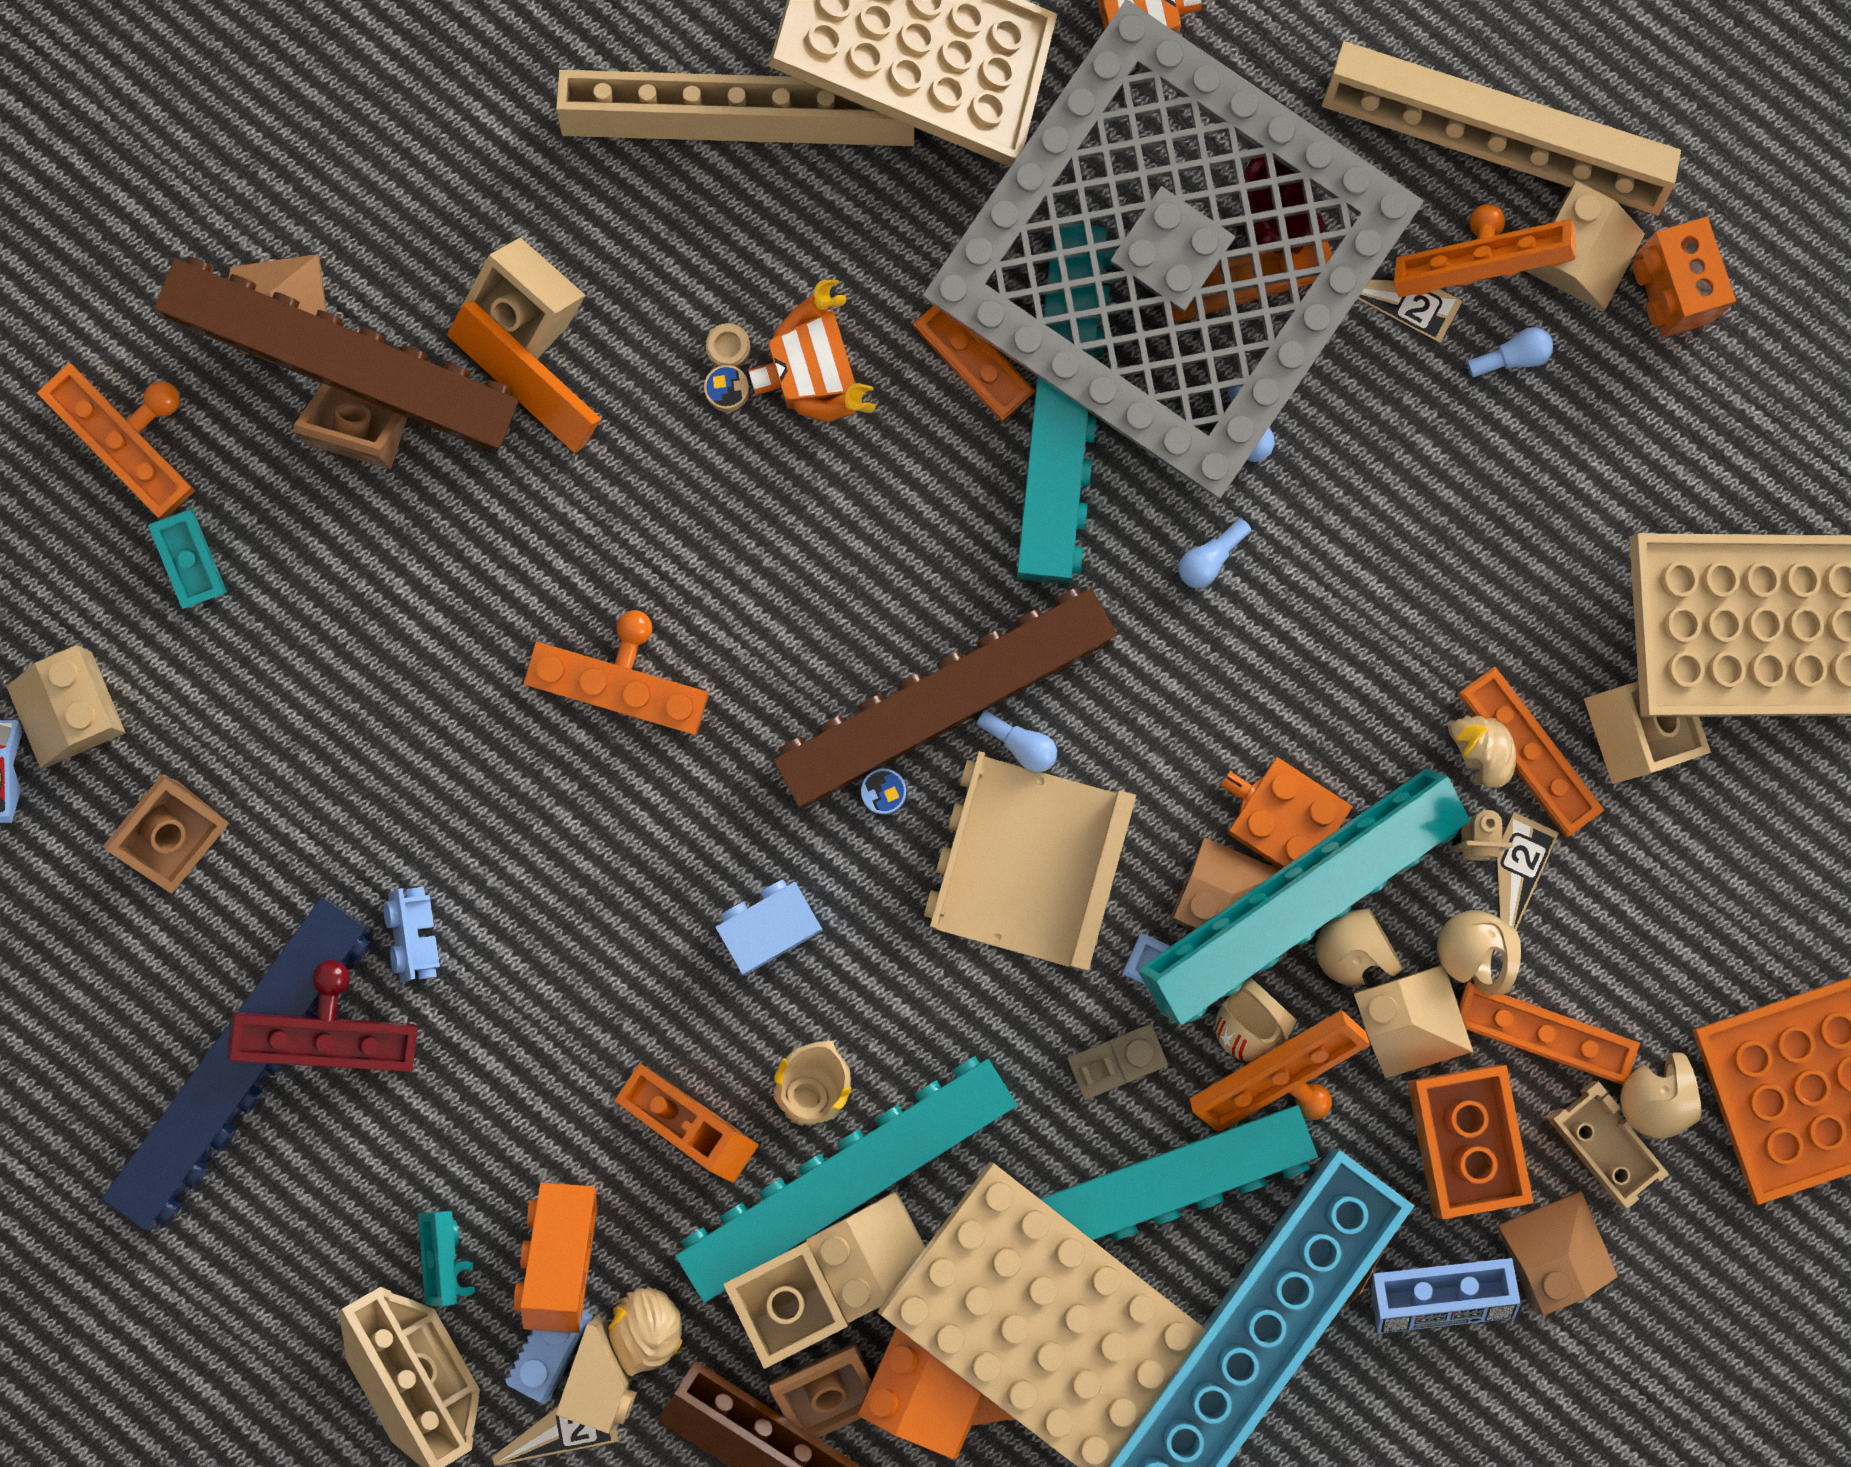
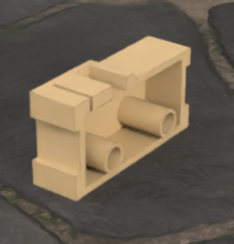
[1547,1081,1669,1209]

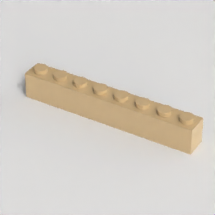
[1322,41,1681,216]
[556,70,915,146]

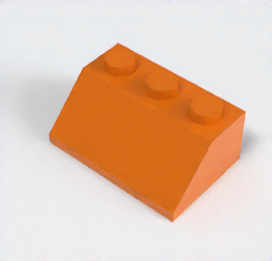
[857,1327,984,1459]

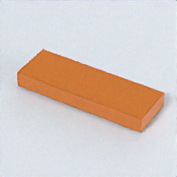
[913,306,1036,423]

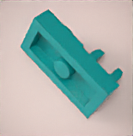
[148,508,227,609]
[418,1211,475,1306]

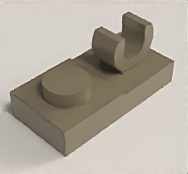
[1067,1023,1169,1100]

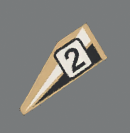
[1358,280,1462,343]
[1497,812,1559,930]
[493,1407,618,1466]

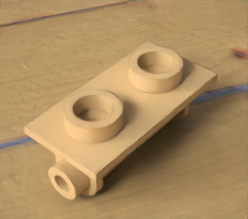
[1450,810,1513,861]

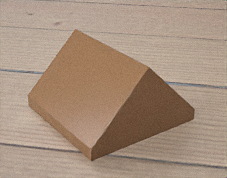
[293,384,407,469]
[102,775,230,894]
[769,1341,873,1438]

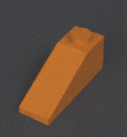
[614,1063,759,1183]

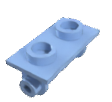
[383,887,440,983]

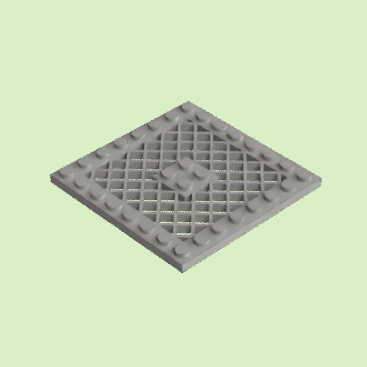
[922,0,1424,500]

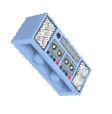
[1370,1258,1520,1334]

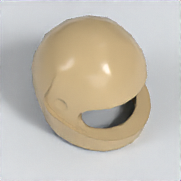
[1315,908,1403,986]
[1437,910,1521,995]
[1620,1053,1701,1139]

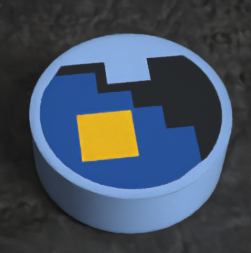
[861,769,906,815]

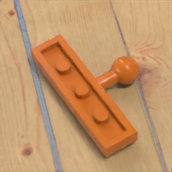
[1394,204,1576,297]
[37,362,195,520]
[524,610,710,735]
[1190,1010,1370,1133]

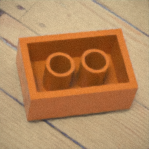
[1407,1065,1533,1219]

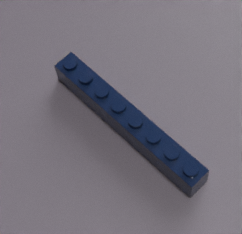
[102,897,374,1231]

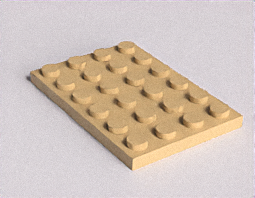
[768,0,1057,167]
[1629,533,1851,717]
[877,1162,1205,1467]

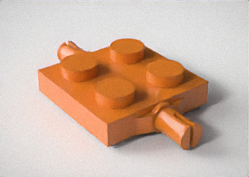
[1220,757,1353,869]

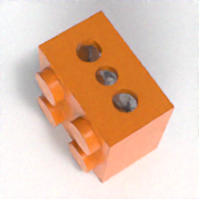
[1633,216,1736,338]

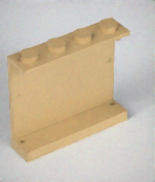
[924,751,1136,972]

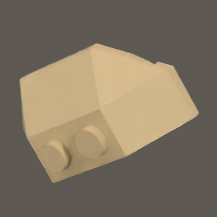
[339,1287,480,1467]

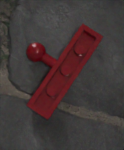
[226,960,418,1072]

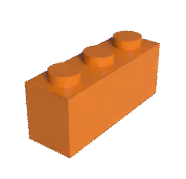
[514,1182,598,1333]

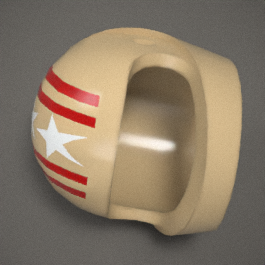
[1215,977,1297,1062]

